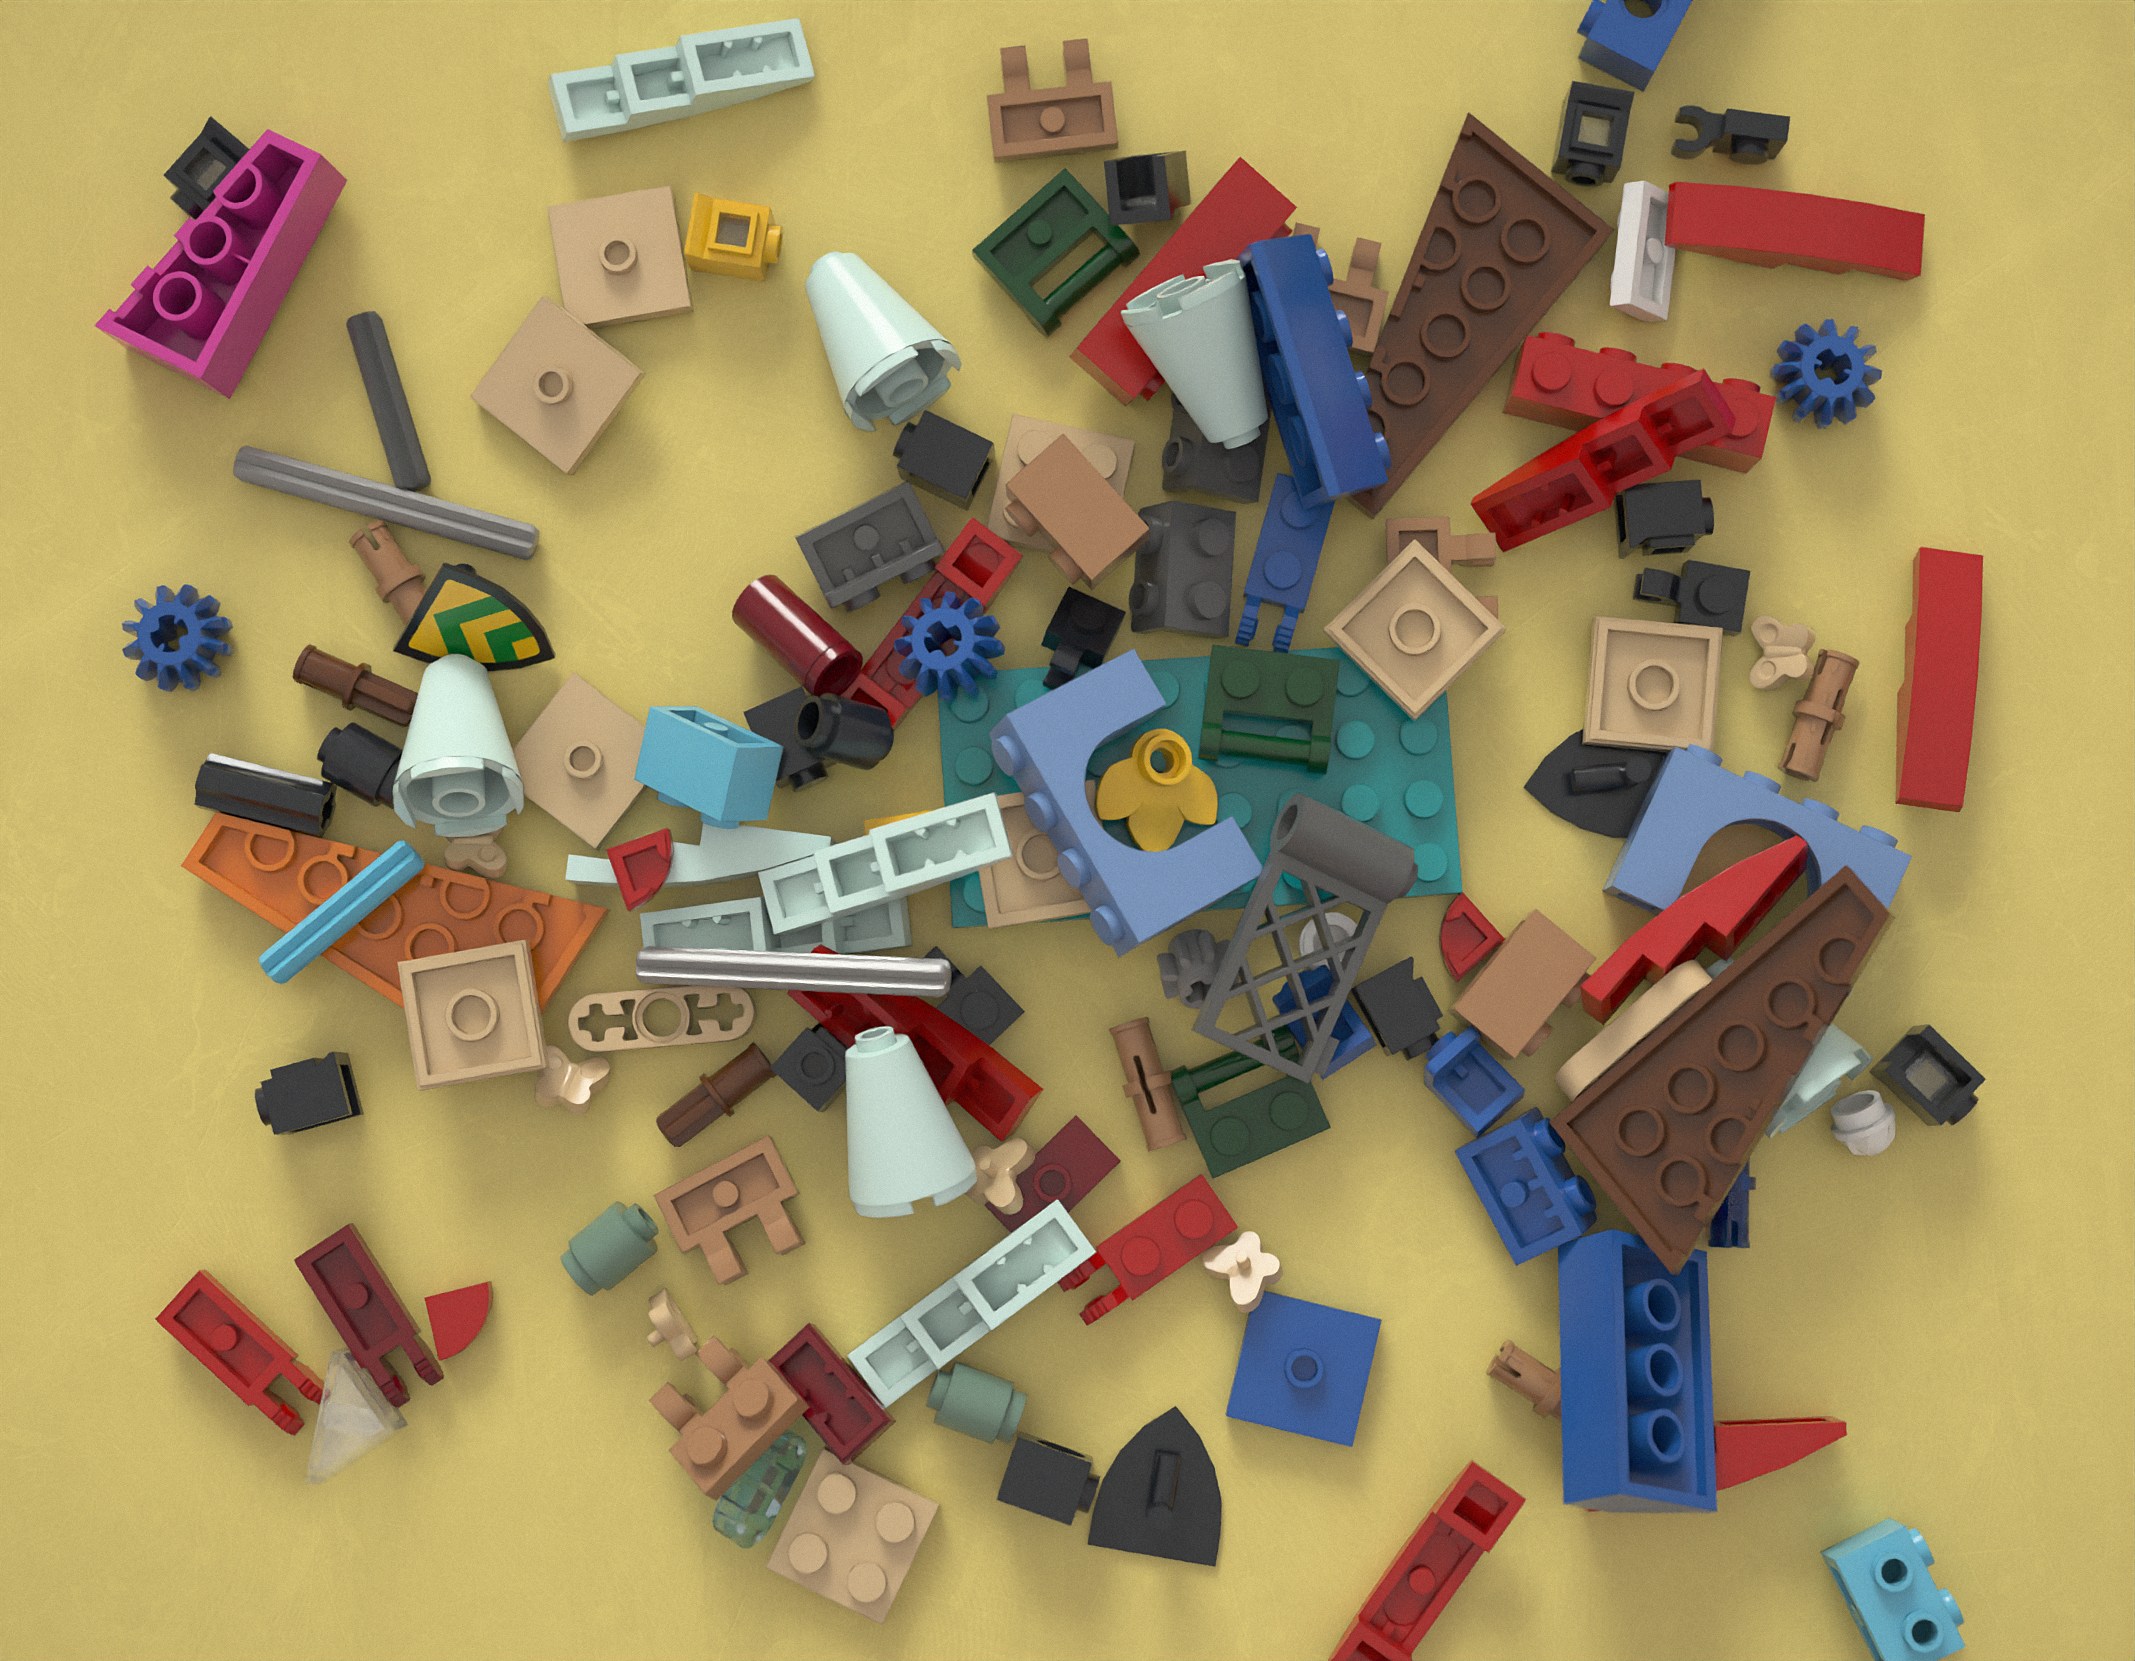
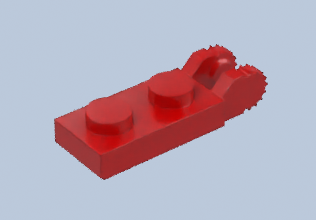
[1057,1174,1238,1326]
[155,1269,332,1436]

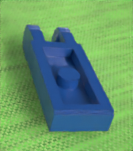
[1235,473,1335,654]

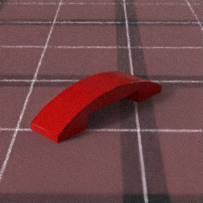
[839,517,1024,731]
[1327,1459,1526,1661]

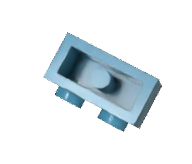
[634,706,783,829]
[1820,1518,1966,1661]

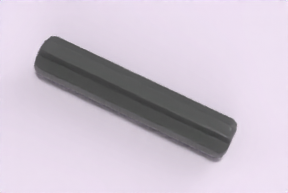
[346,311,431,492]

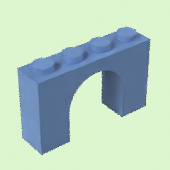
[988,649,1263,957]
[1602,744,1912,997]

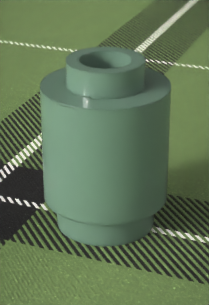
[560,1201,659,1296]
[926,1361,1027,1444]

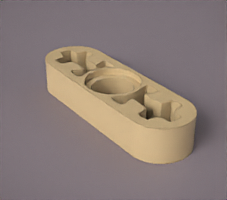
[1554,960,1713,1102]
[568,985,757,1052]

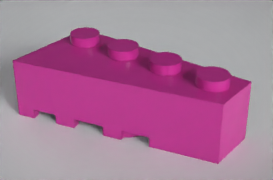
[95,129,347,399]

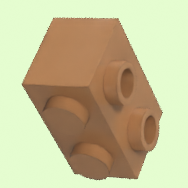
[1005,433,1150,590]
[1447,909,1597,1060]

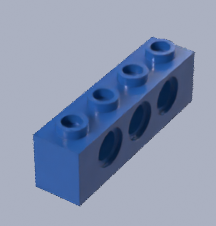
[1576,0,1692,92]

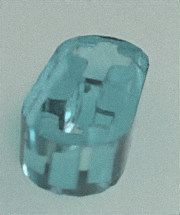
[713,1429,807,1548]

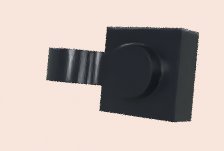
[1671,105,1790,165]
[1633,560,1750,636]
[1041,586,1126,690]
[923,946,1025,1045]

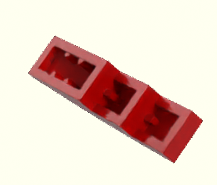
[1664,182,1925,281]
[1470,368,1736,553]
[1895,547,1983,812]
[1580,835,1808,1026]
[787,944,1044,1142]
[1581,1416,1847,1513]

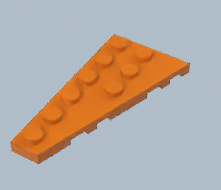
[181,812,610,1017]

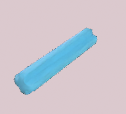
[258,840,425,984]

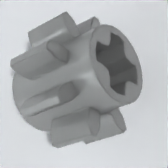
[1157,929,1239,1009]

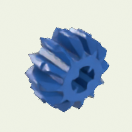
[1770,319,1882,429]
[122,584,234,692]
[894,591,1005,703]

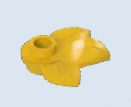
[1094,729,1218,852]

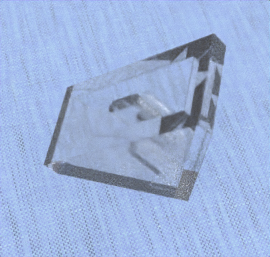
[306,1347,409,1484]

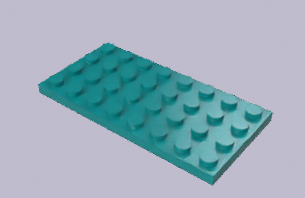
[937,647,1462,929]

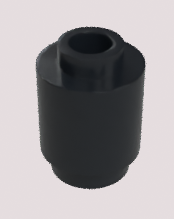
[794,693,894,770]
[317,722,403,809]

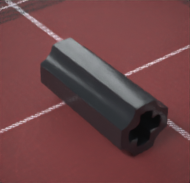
[194,753,337,838]

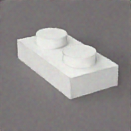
[1610,180,1676,323]

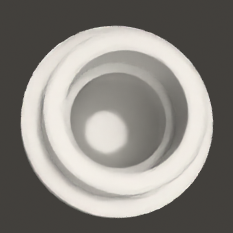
[1831,1090,1896,1156]

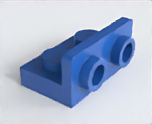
[1455,1107,1597,1266]

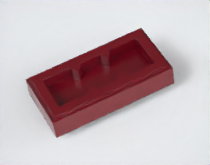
[984,1115,1121,1233]
[768,1323,896,1465]

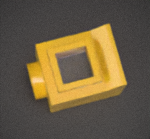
[684,192,783,282]

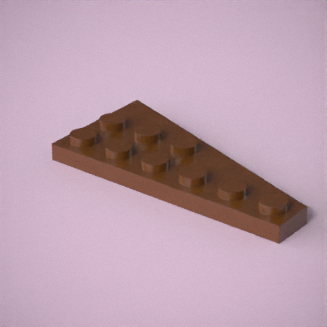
[1346,112,1614,521]
[1549,865,1895,1275]

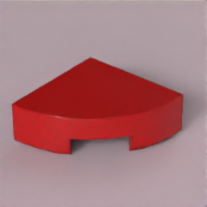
[606,828,674,912]
[1439,892,1505,983]
[425,1281,493,1361]

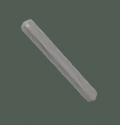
[233,446,539,560]
[636,946,951,997]

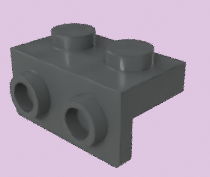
[1162,379,1272,504]
[795,480,945,612]
[1129,500,1236,639]

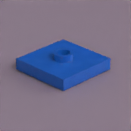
[1225,1290,1382,1447]

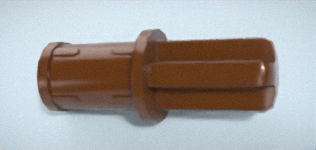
[293,644,418,727]
[656,1042,777,1147]

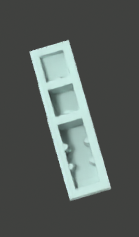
[548,18,815,142]
[758,793,1014,936]
[565,822,836,888]
[640,896,912,955]
[847,1199,1096,1408]

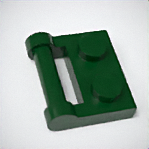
[972,168,1141,338]
[1198,644,1340,775]
[1171,1024,1331,1179]

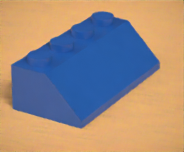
[1234,234,1391,510]
[1558,1229,1717,1513]

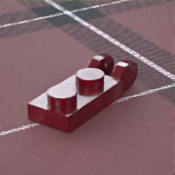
[294,1223,445,1409]

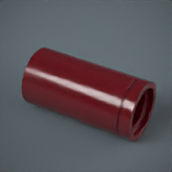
[732,575,863,697]

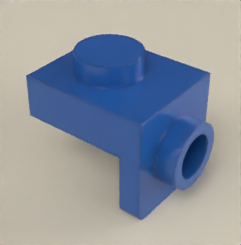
[1272,964,1377,1080]
[1424,1025,1525,1139]

